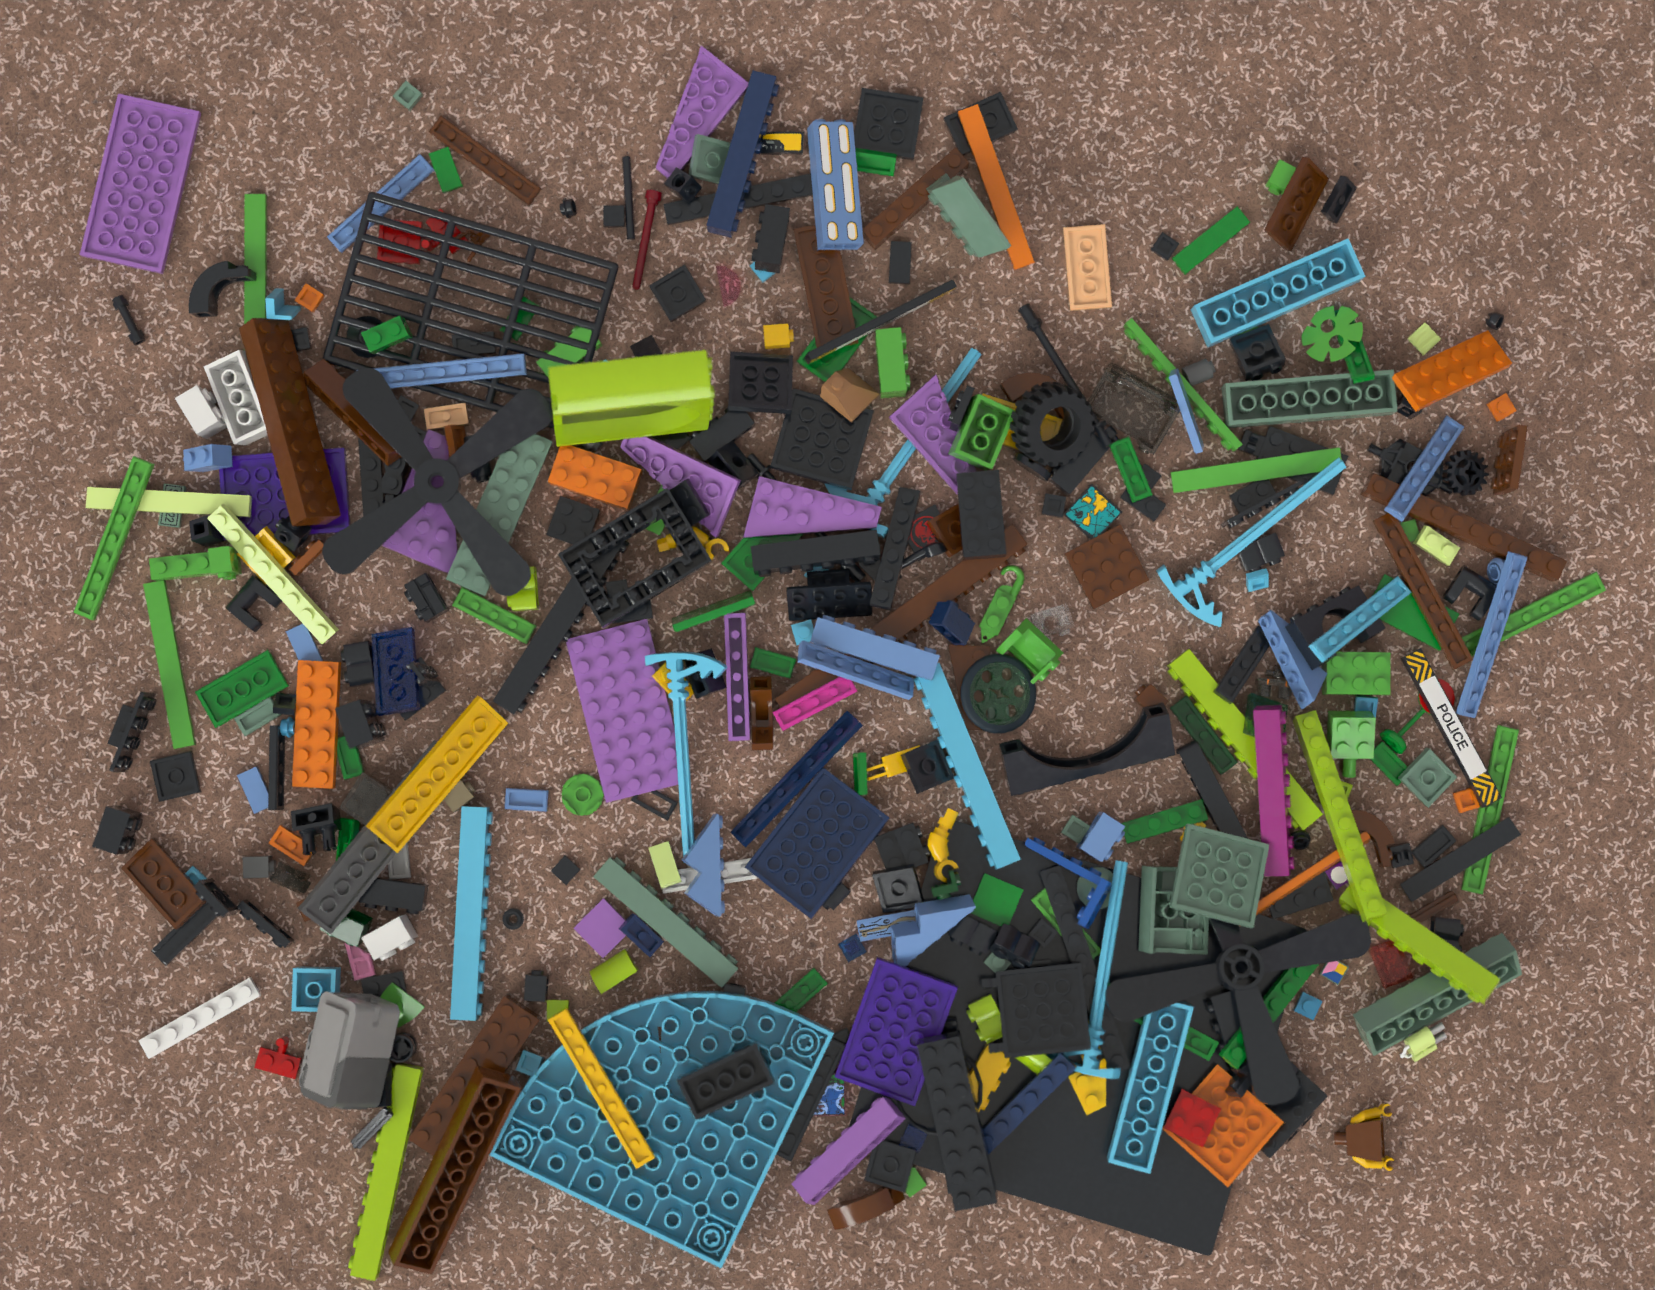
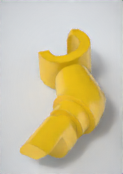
[657,526,729,560]
[927,808,959,883]

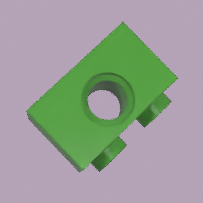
[208,546,242,580]

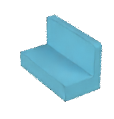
[266,288,301,320]

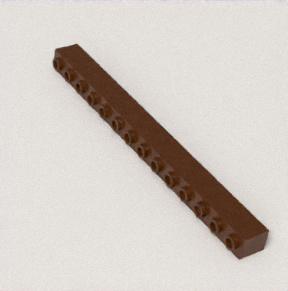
[775,524,1027,708]

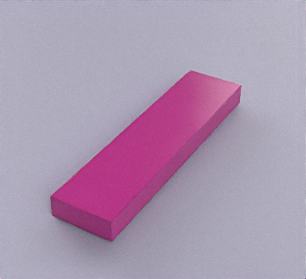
[773,677,857,731]

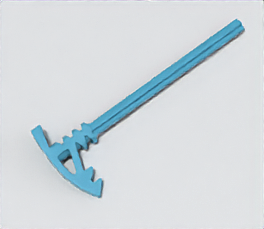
[825,348,982,538]
[1156,457,1346,627]
[645,652,727,863]
[1046,860,1128,1079]

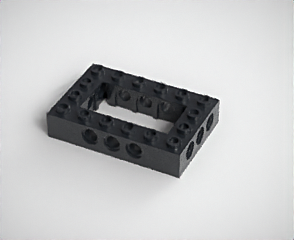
[558,488,712,628]

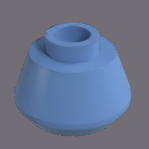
[1487,558,1505,585]

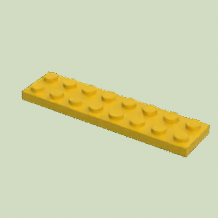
[366,695,508,853]

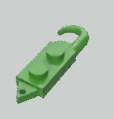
[979,565,1024,643]

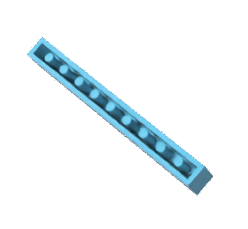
[913,663,1021,869]
[450,806,493,1021]

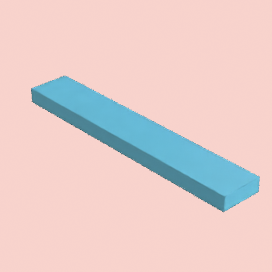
[1309,576,1411,663]

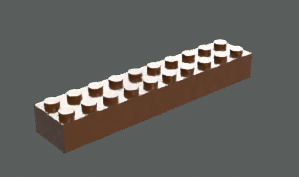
[239,318,341,526]
[388,1065,521,1274]

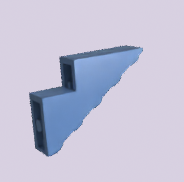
[1258,610,1327,709]
[682,814,725,917]
[891,894,976,967]

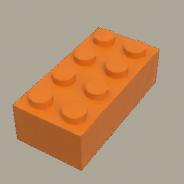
[548,445,643,511]

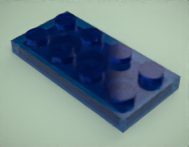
[371,627,420,716]

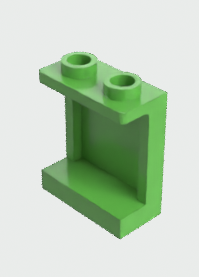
[995,618,1063,684]

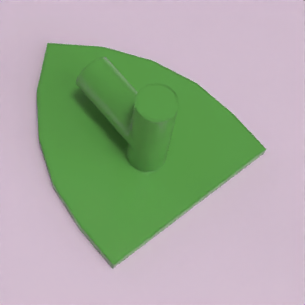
[380,982,425,1028]

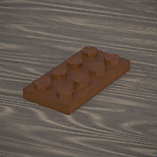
[1264,156,1329,252]
[121,838,206,929]

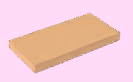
[1063,224,1112,311]

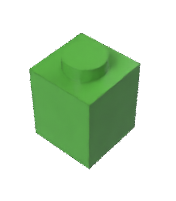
[1265,159,1296,195]

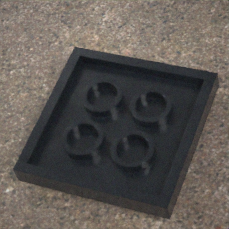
[854,88,924,160]
[728,351,793,414]

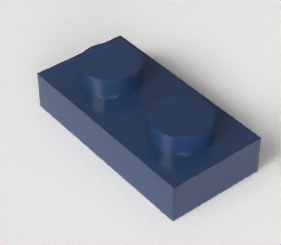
[618,913,664,957]

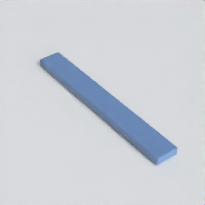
[357,353,527,388]
[1456,551,1527,718]

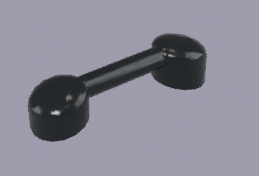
[899,542,948,580]

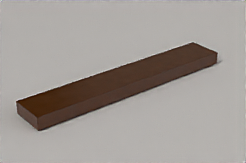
[429,116,541,205]

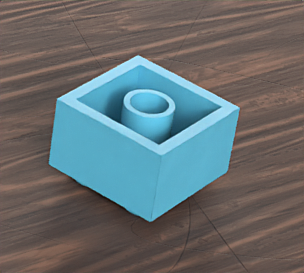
[292,966,341,1012]

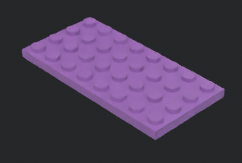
[80,94,201,274]
[566,619,678,803]

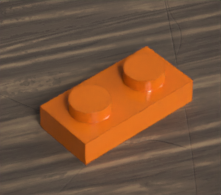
[269,825,317,866]

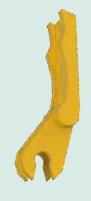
[867,745,920,781]

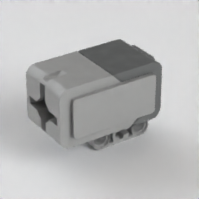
[299,992,400,1110]

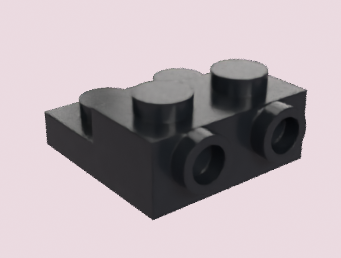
[1229,324,1286,381]
[874,822,931,869]

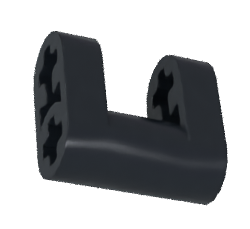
[1442,565,1497,621]
[225,575,282,632]

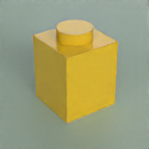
[763,324,794,349]

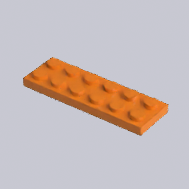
[1392,330,1512,412]
[292,660,341,789]

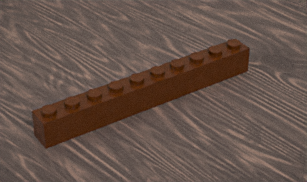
[1360,473,1567,582]

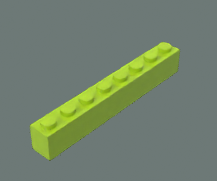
[1339,885,1500,1004]

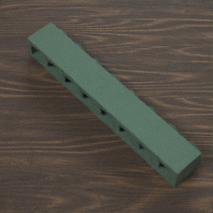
[593,857,739,988]

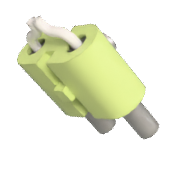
[1400,1022,1447,1062]

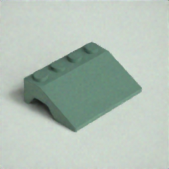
[926,173,1011,258]
[1138,866,1209,954]

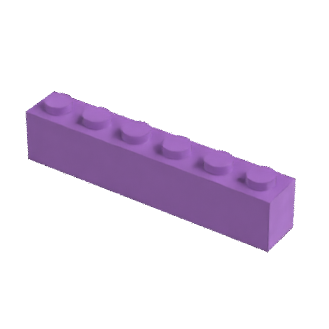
[724,613,751,741]
[792,1097,906,1205]

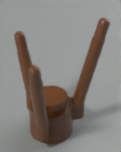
[439,229,491,262]

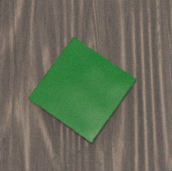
[971,873,1023,926]

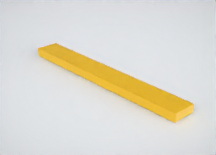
[548,1008,656,1169]

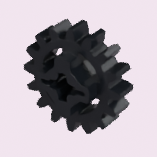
[1443,450,1489,496]

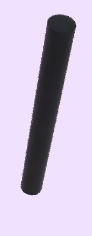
[622,156,635,240]

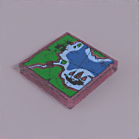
[813,1072,846,1116]

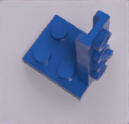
[1025,837,1112,929]

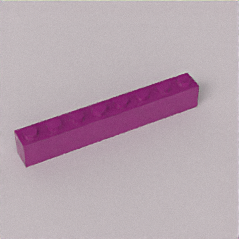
[1253,705,1295,876]

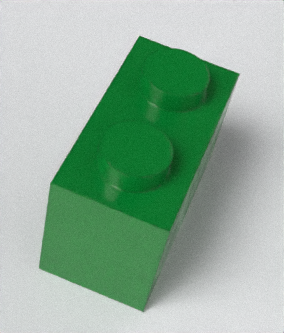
[361,316,413,354]

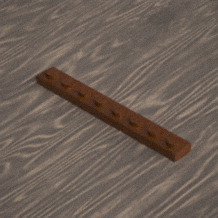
[1373,513,1473,670]

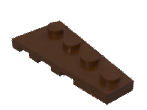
[948,645,990,730]

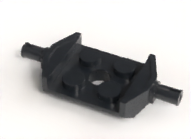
[1367,439,1454,496]

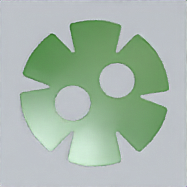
[1302,306,1363,362]

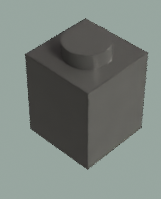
[243,856,276,878]

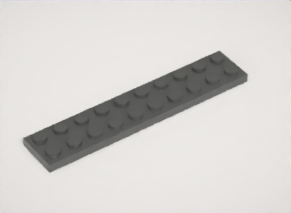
[297,740,437,934]

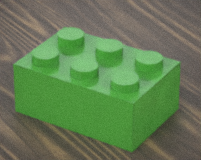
[875,327,910,398]
[948,394,1015,471]
[1322,652,1391,695]

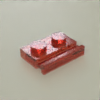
[1368,940,1413,989]

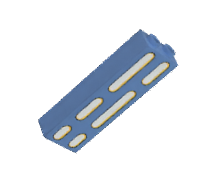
[807,119,864,250]

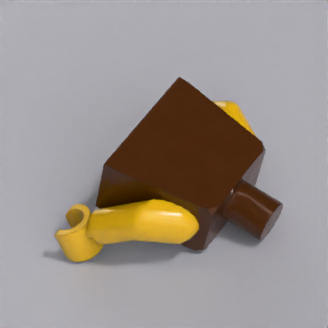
[1334,1104,1394,1171]

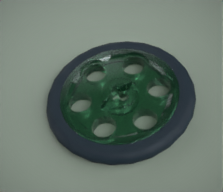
[961,654,1036,733]

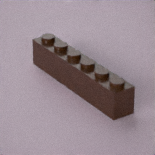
[862,147,969,250]
[304,359,401,466]

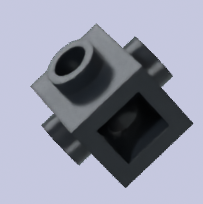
[274,516,312,551]

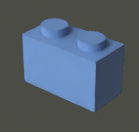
[183,444,233,472]

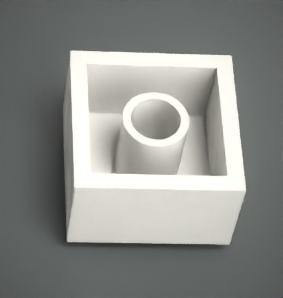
[175,385,227,439]
[362,914,418,961]

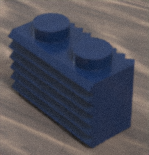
[928,600,975,646]

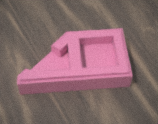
[345,943,376,981]

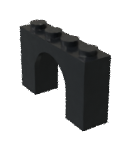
[1285,585,1386,670]

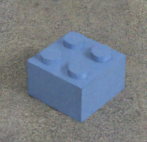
[1076,812,1125,862]

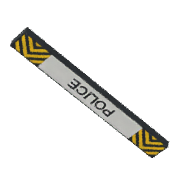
[805,280,957,364]
[1401,648,1502,808]

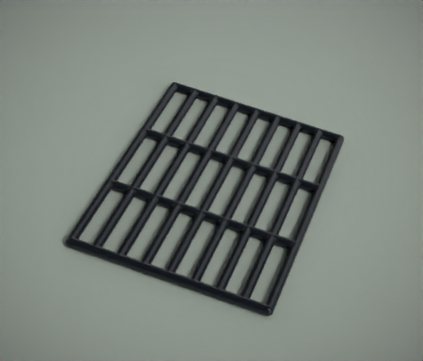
[323,192,619,429]

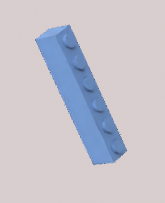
[810,615,940,681]

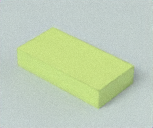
[648,841,682,889]

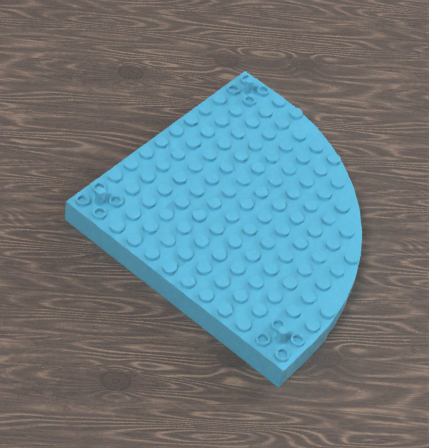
[490,991,834,1268]

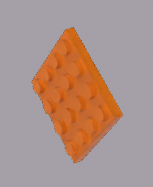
[1162,1064,1284,1187]

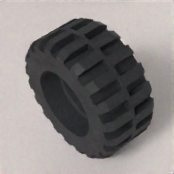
[1010,381,1095,467]

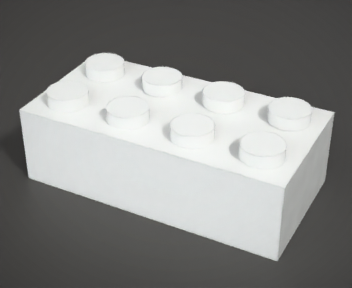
[204,350,268,445]

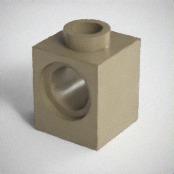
[443,780,476,812]

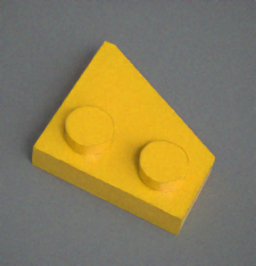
[1068,1058,1106,1115]

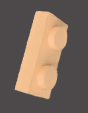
[424,403,469,430]

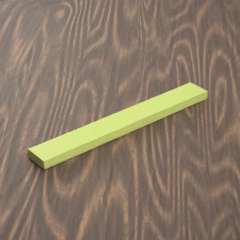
[86,487,252,517]

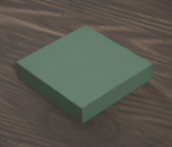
[689,134,731,184]
[1398,747,1457,808]

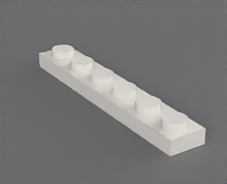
[138,977,261,1059]

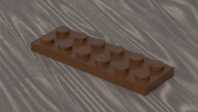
[793,225,858,348]

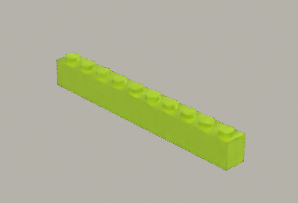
[1167,649,1323,830]
[1293,710,1387,922]
[348,1063,424,1281]

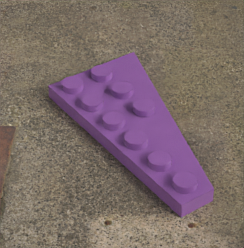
[656,46,748,179]

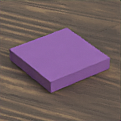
[574,898,626,958]

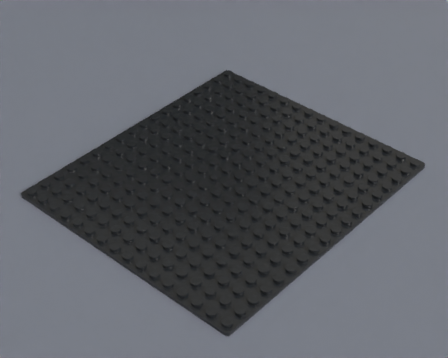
[849,821,1307,1256]

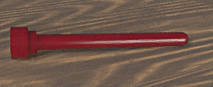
[632,190,663,290]

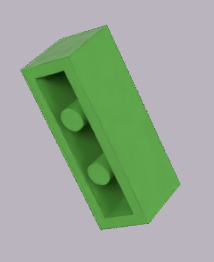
[536,326,602,378]
[149,552,213,581]

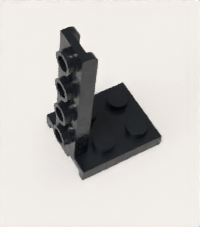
[380,657,447,721]
[151,878,240,966]

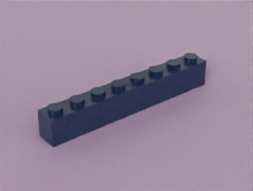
[706,70,780,238]

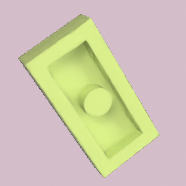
[1413,525,1460,566]

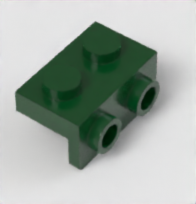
[930,868,961,900]

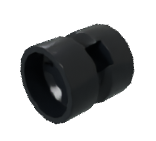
[390,1032,418,1063]

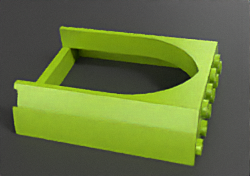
[548,350,715,447]

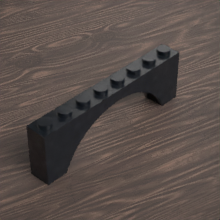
[999,702,1175,796]

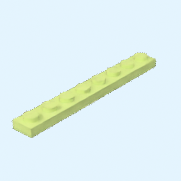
[207,503,339,644]

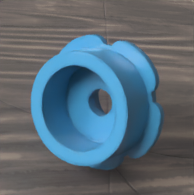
[280,717,295,738]

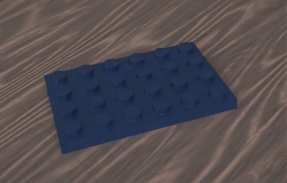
[745,768,890,920]

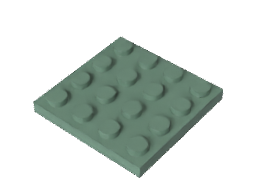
[1169,824,1269,928]

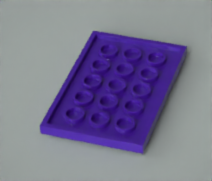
[219,448,350,541]
[835,957,958,1106]

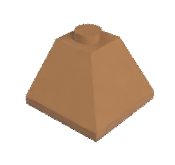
[820,368,879,423]

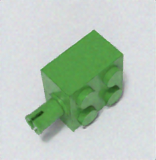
[1327,711,1376,778]

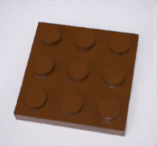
[1491,424,1528,496]
[1064,524,1149,609]

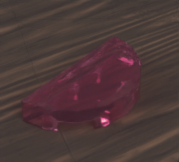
[716,266,740,307]

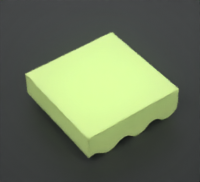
[1407,323,1441,356]

